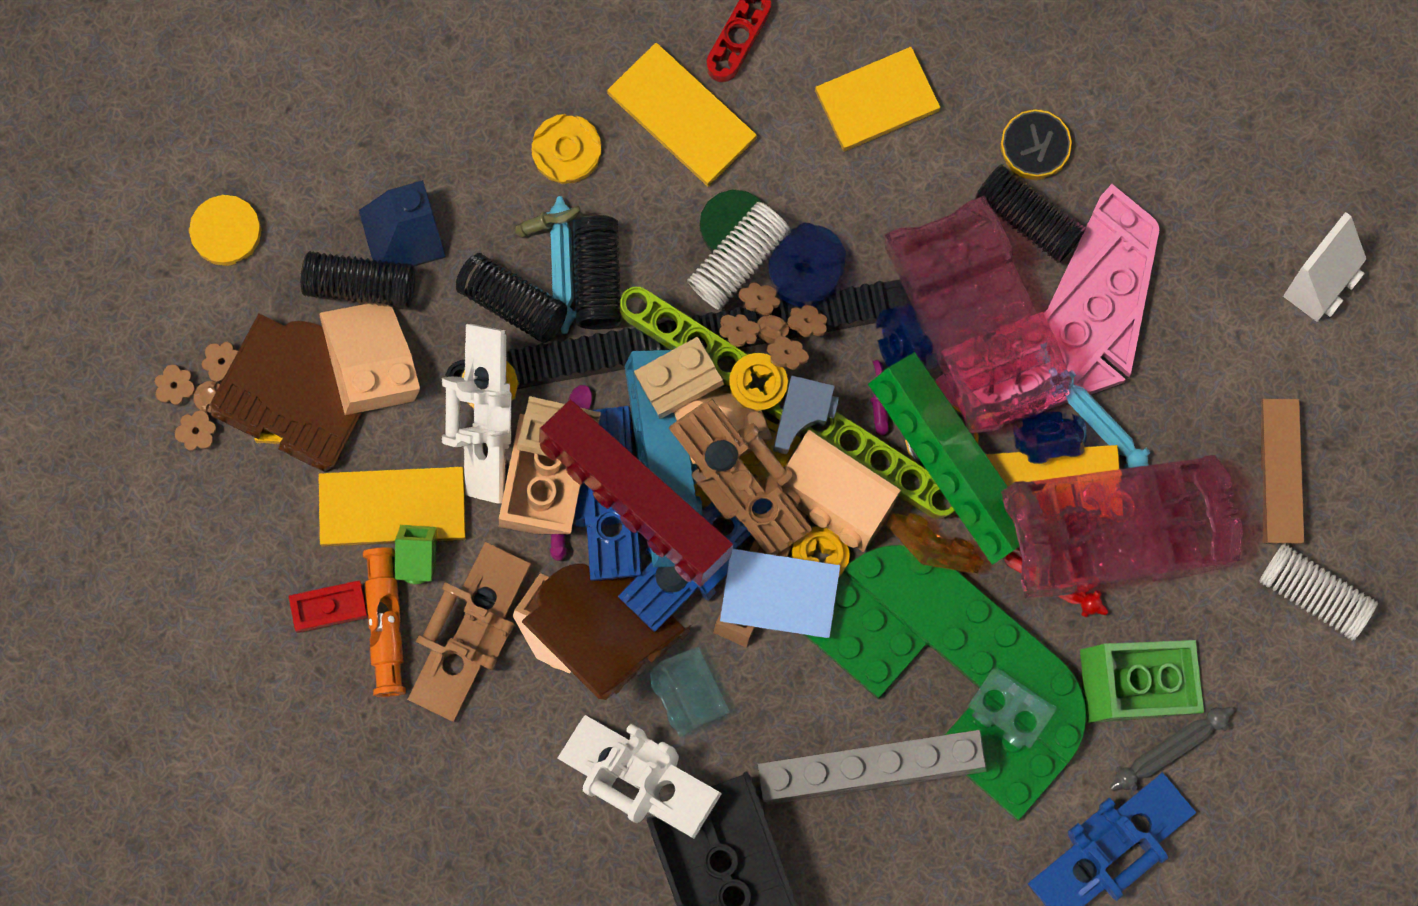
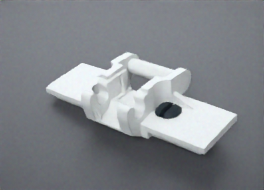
[442,324,511,503]
[558,715,721,839]

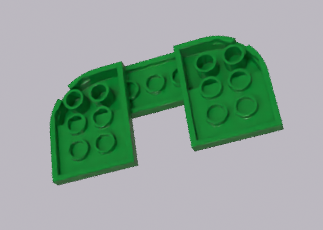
[803,545,1086,821]

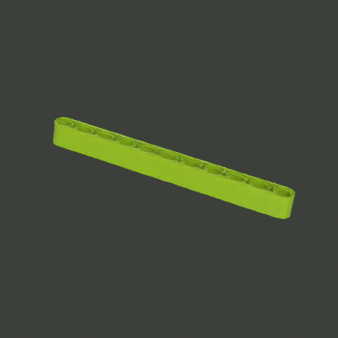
[620,287,955,519]

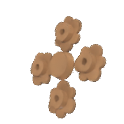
[719,283,827,370]
[155,342,238,451]

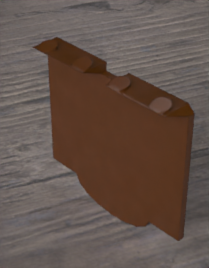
[210,313,362,472]
[522,564,692,700]

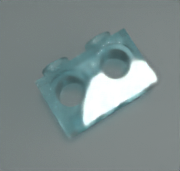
[968,667,1058,749]

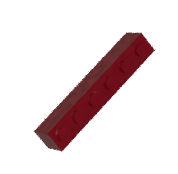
[539,399,733,587]

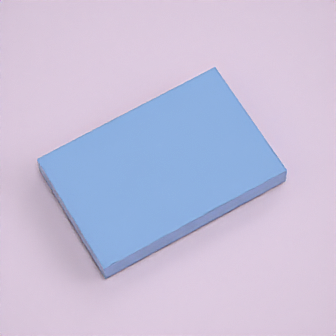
[720,549,840,638]

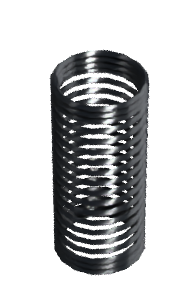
[975,164,1086,263]
[573,215,622,330]
[300,251,415,309]
[456,253,567,343]

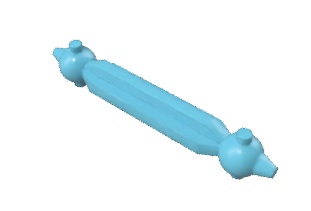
[547,196,577,334]
[1049,367,1152,474]

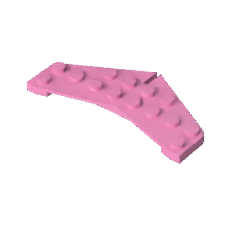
[935,184,1159,433]

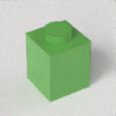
[395,525,437,584]

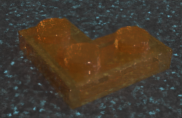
[887,513,984,574]

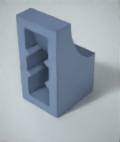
[773,376,839,455]

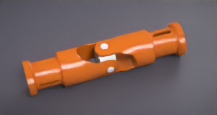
[363,547,406,697]

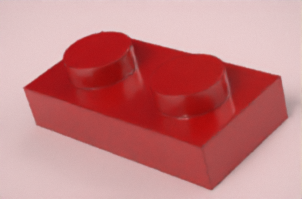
[288,580,368,633]

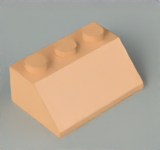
[499,414,580,534]
[781,430,901,552]

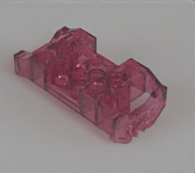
[885,196,1072,433]
[1001,455,1243,599]

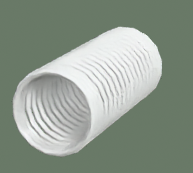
[687,202,791,310]
[1259,543,1378,641]

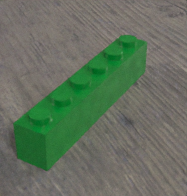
[868,352,1039,565]

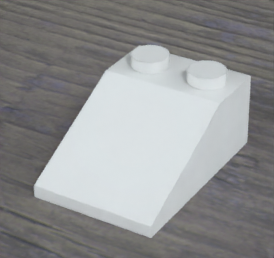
[1283,212,1366,322]

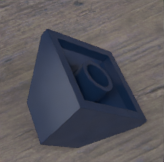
[359,180,446,277]

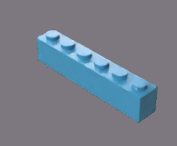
[625,350,702,567]

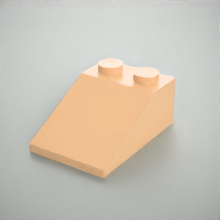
[320,300,420,415]

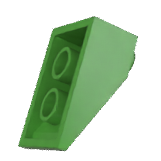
[1080,640,1204,723]

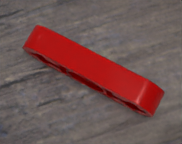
[707,0,771,82]

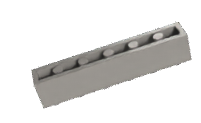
[758,730,987,805]

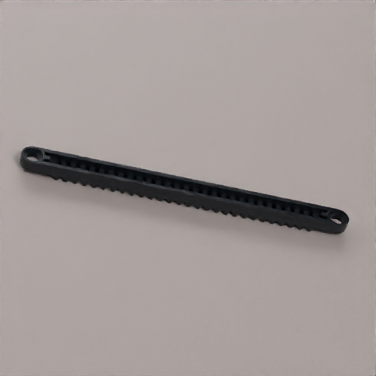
[445,276,938,389]

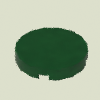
[699,189,769,259]

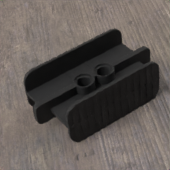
[646,771,798,906]

